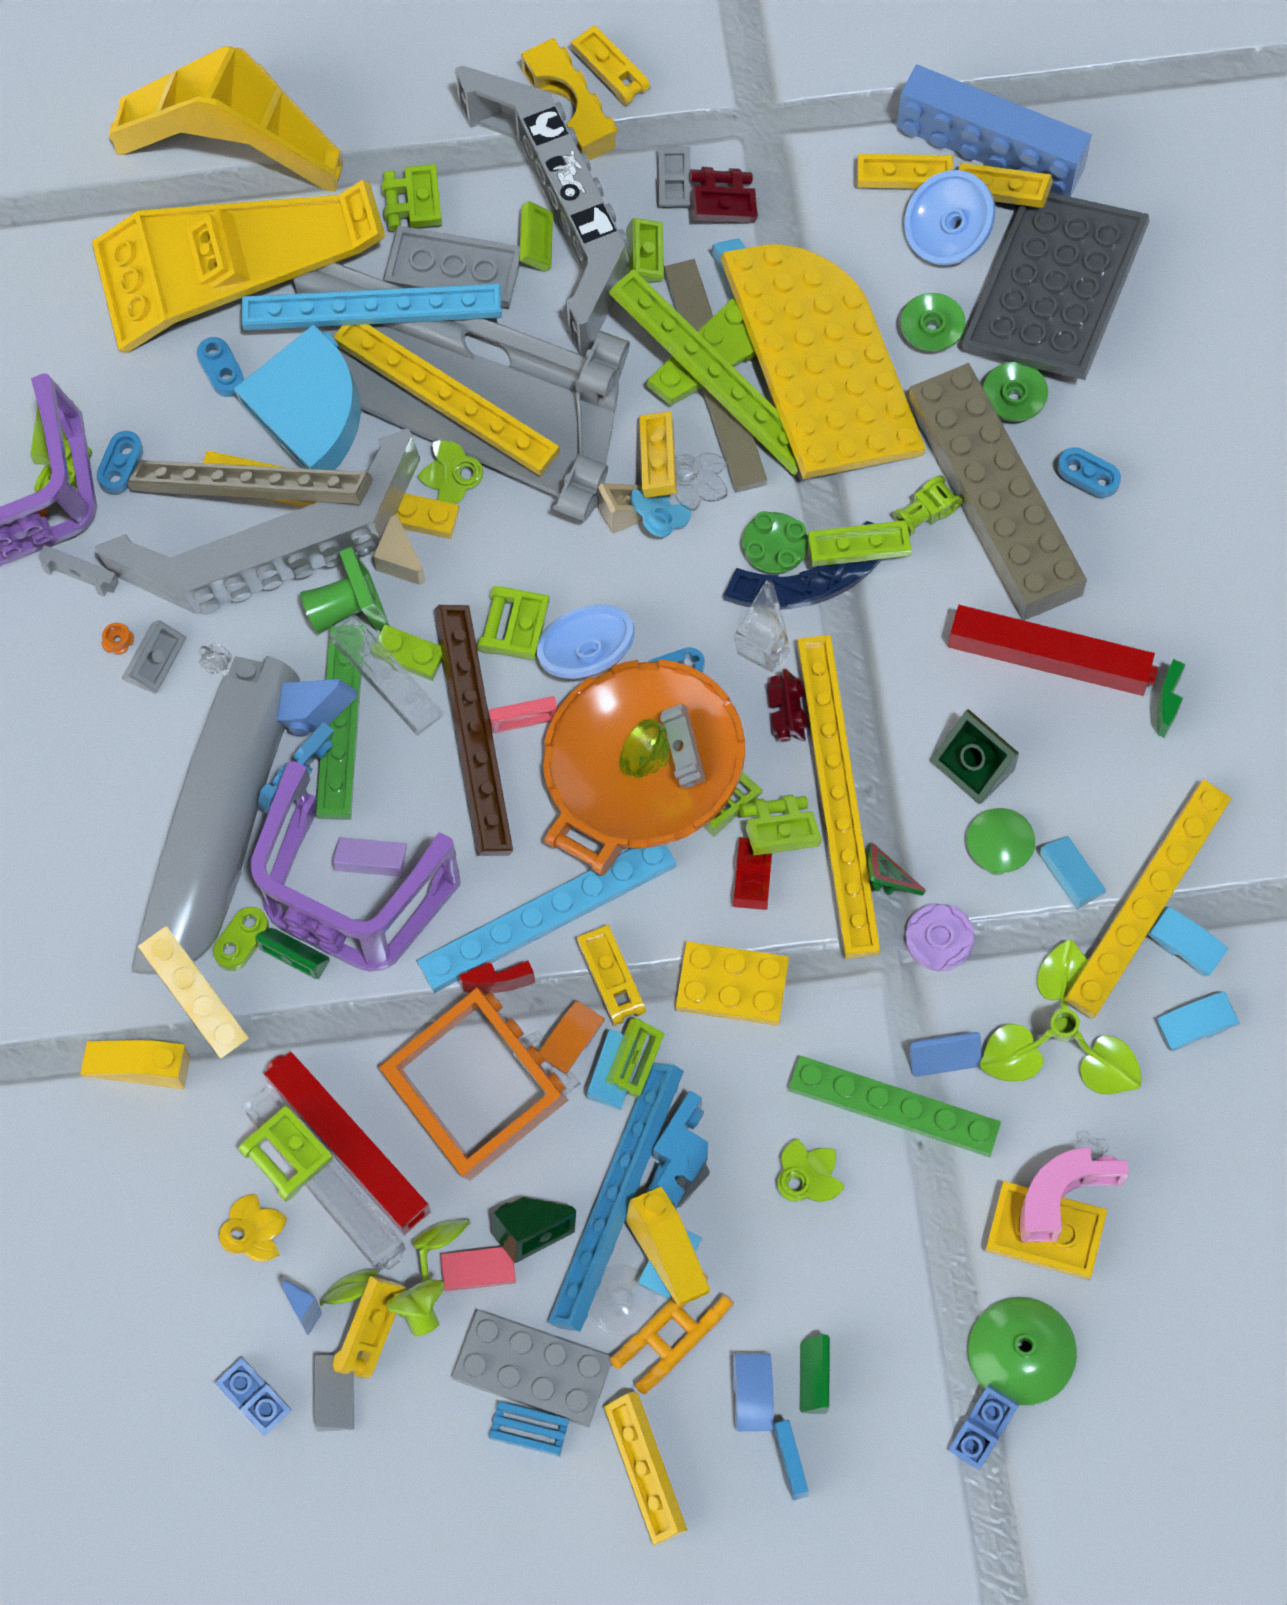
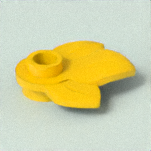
[219,1194,287,1262]

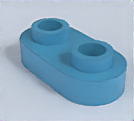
[197,337,244,397]
[97,431,143,494]
[1058,447,1121,498]

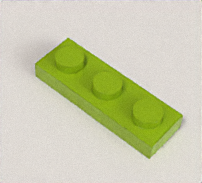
[808,520,912,567]

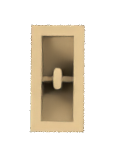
[598,483,643,534]
[373,514,425,585]

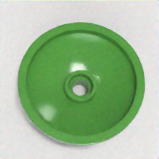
[968,1297,1077,1406]

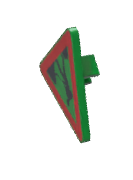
[867,842,926,896]

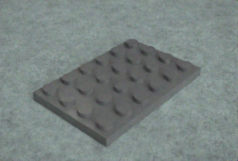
[962,192,1150,380]

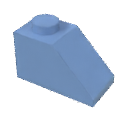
[276,679,357,736]

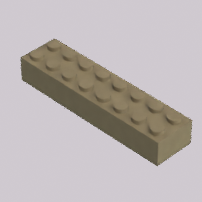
[908,363,1087,621]

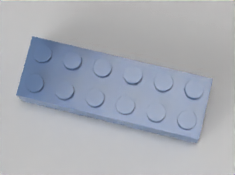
[897,64,1092,197]

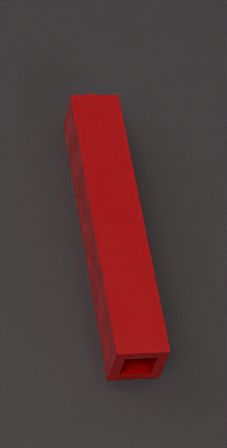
[948,604,1158,696]
[264,1051,431,1236]

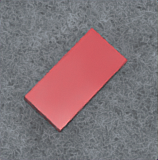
[489,696,558,733]
[441,1247,516,1292]

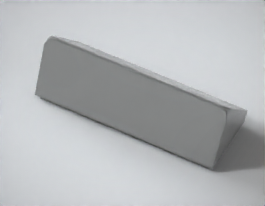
[122,620,187,694]
[315,1354,354,1431]

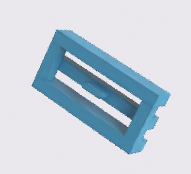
[489,1401,569,1457]
[774,1420,809,1501]

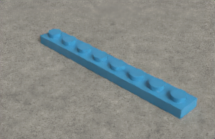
[548,1063,684,1332]

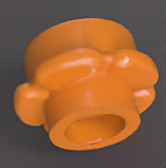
[101,622,134,655]

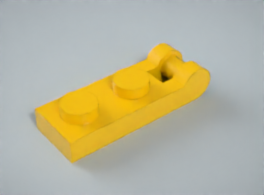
[571,25,651,106]
[577,924,647,1026]
[333,1276,406,1379]

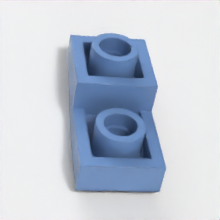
[733,1353,774,1432]
[215,1357,292,1436]
[948,1384,1020,1470]

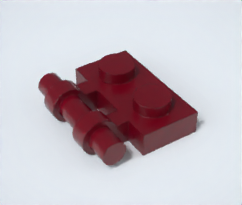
[689,167,758,223]

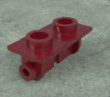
[767,668,808,742]

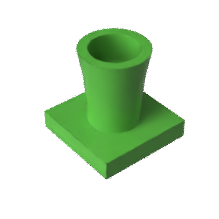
[300,547,390,635]

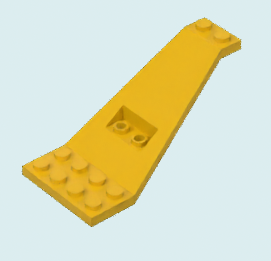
[92,179,386,353]

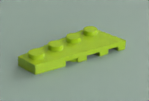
[647,297,757,406]

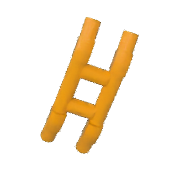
[610,1272,734,1394]

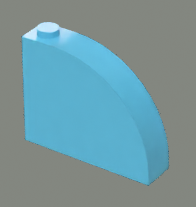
[234,324,361,470]

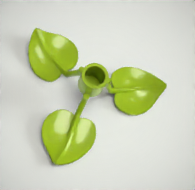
[980,940,1142,1095]
[319,1219,471,1336]

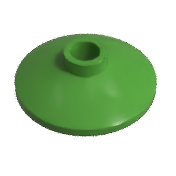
[901,293,965,352]
[983,362,1048,422]

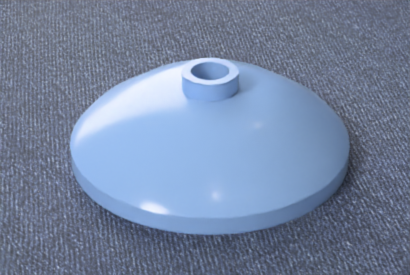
[904,170,996,265]
[537,604,635,679]

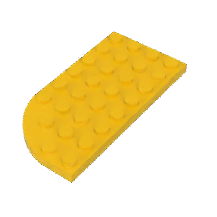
[720,244,926,479]

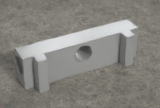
[38,545,119,596]
[660,703,706,789]

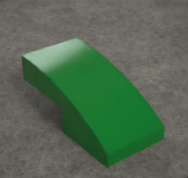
[1157,659,1185,738]

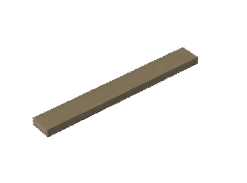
[664,259,767,493]
[127,460,373,504]

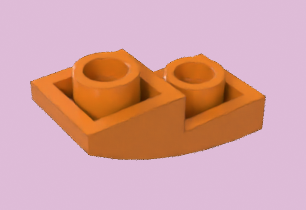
[539,1000,605,1076]

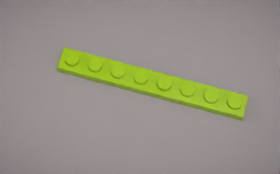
[609,269,800,476]

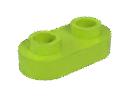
[213,907,269,971]

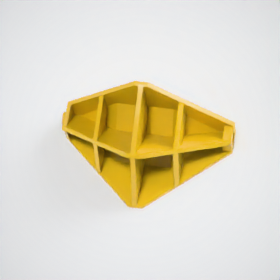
[109,45,343,192]

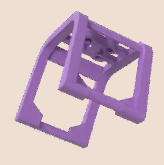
[0,373,97,566]
[251,761,461,972]

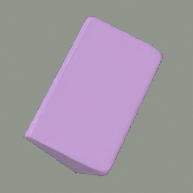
[333,837,407,877]

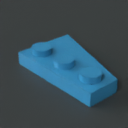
[257,722,334,815]

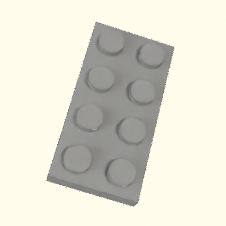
[384,225,521,308]
[452,1310,612,1427]

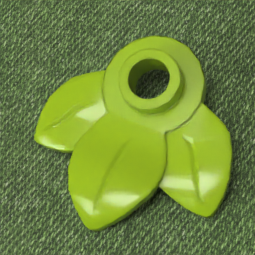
[418,440,484,504]
[778,1139,844,1203]

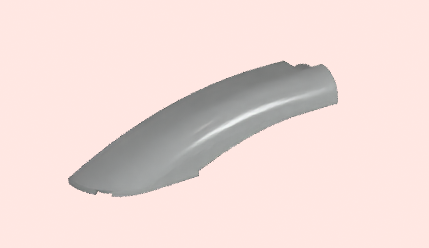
[132,656,300,975]

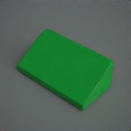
[255,928,330,979]
[800,1334,830,1414]

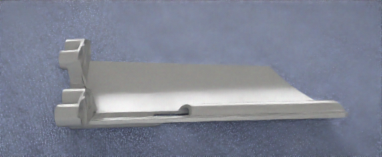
[293,263,630,521]

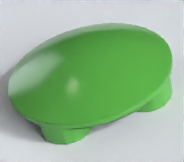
[742,511,808,574]
[966,808,1035,875]

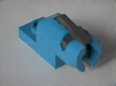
[647,1091,710,1209]

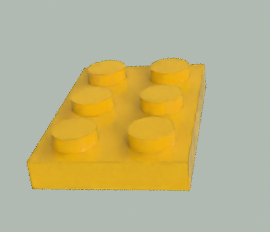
[676,941,789,1026]
[985,1181,1108,1280]

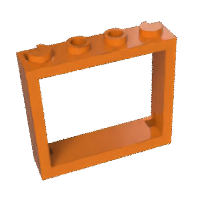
[379,988,569,1181]

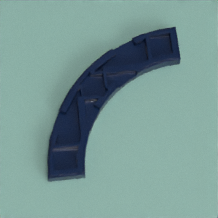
[724,520,882,610]

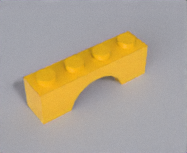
[521,38,618,161]

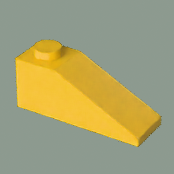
[80,1040,190,1090]
[626,1186,710,1307]

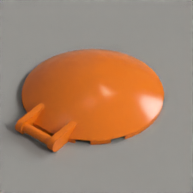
[543,659,745,876]

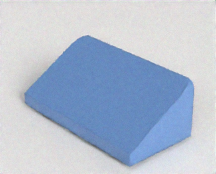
[908,1032,982,1077]
[281,1280,322,1335]

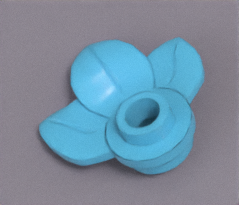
[631,489,691,537]

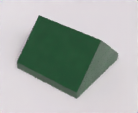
[930,709,1019,804]

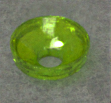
[620,718,670,778]

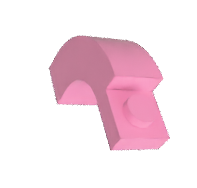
[1020,1147,1129,1242]

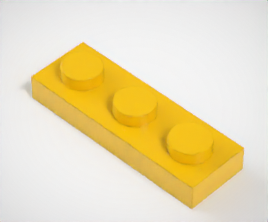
[857,153,953,189]
[958,163,1053,208]
[640,411,677,498]

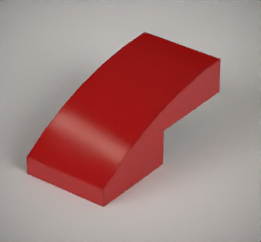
[733,837,772,910]
[459,960,535,994]

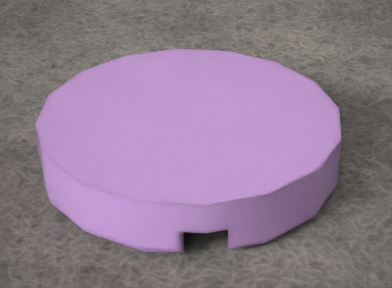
[905,903,974,972]

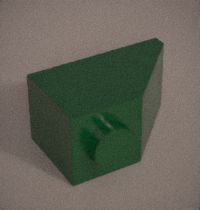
[492,1197,576,1263]

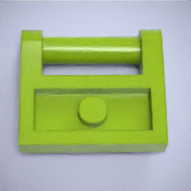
[477,586,550,661]
[238,1105,334,1202]

